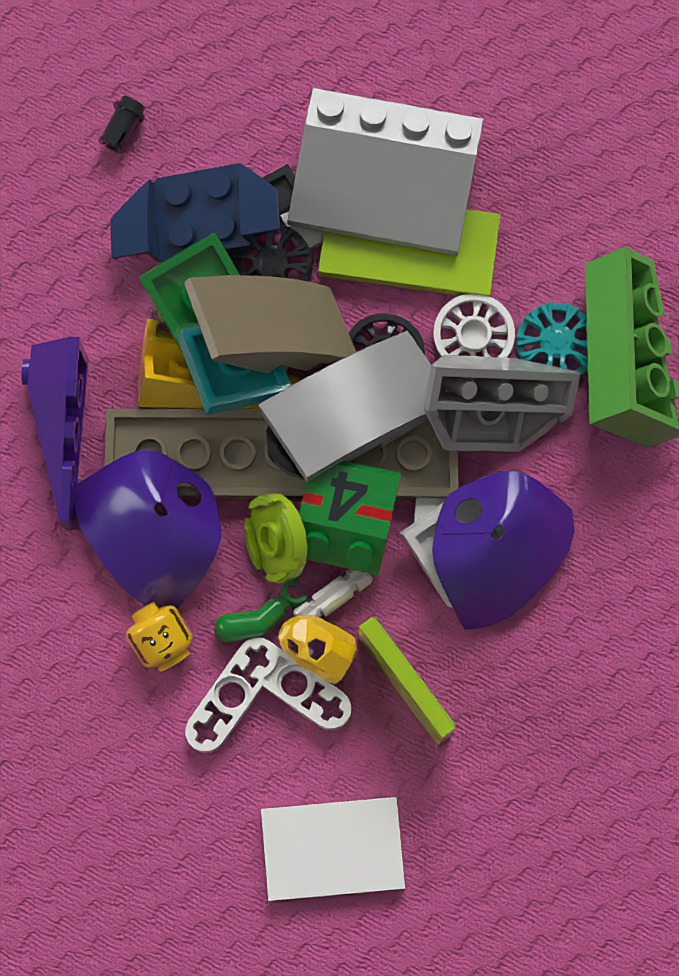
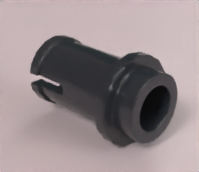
[98,96,145,154]

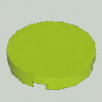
[244,493,308,583]

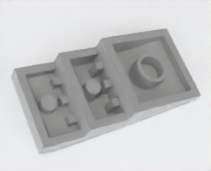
[259,331,431,482]

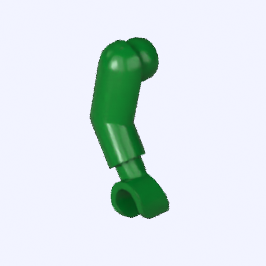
[214,578,308,643]

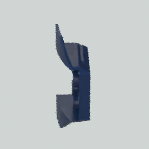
[110,163,280,262]

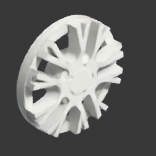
[433,294,515,358]

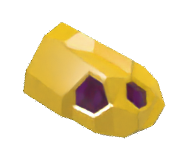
[278,615,357,684]

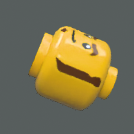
[126,602,193,672]

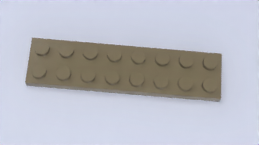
[104,409,458,500]

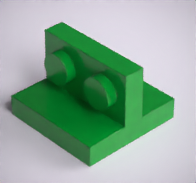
[138,233,240,353]

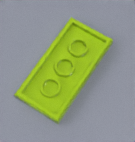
[318,209,500,297]

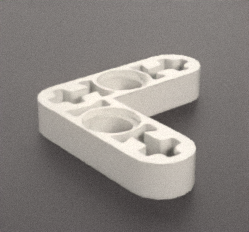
[185,638,351,753]

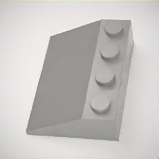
[287,88,483,256]

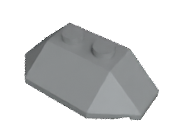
[424,355,581,452]

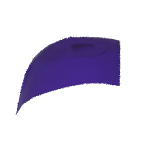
[74,450,221,609]
[432,471,575,630]

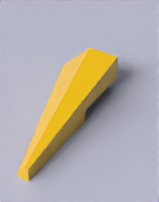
[138,318,303,409]

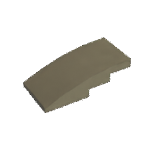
[184,275,356,374]

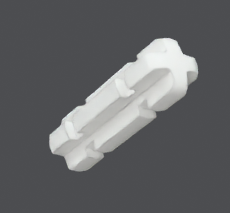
[293,569,373,617]

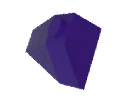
[21,336,89,530]

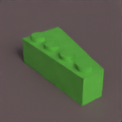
[585,247,679,448]

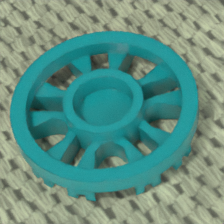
[516,302,588,376]

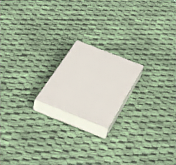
[261,797,405,901]

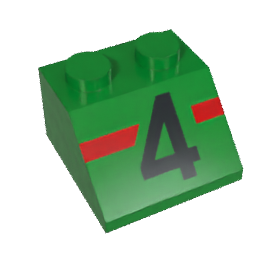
[299,461,401,575]

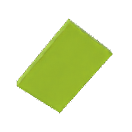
[358,617,455,746]

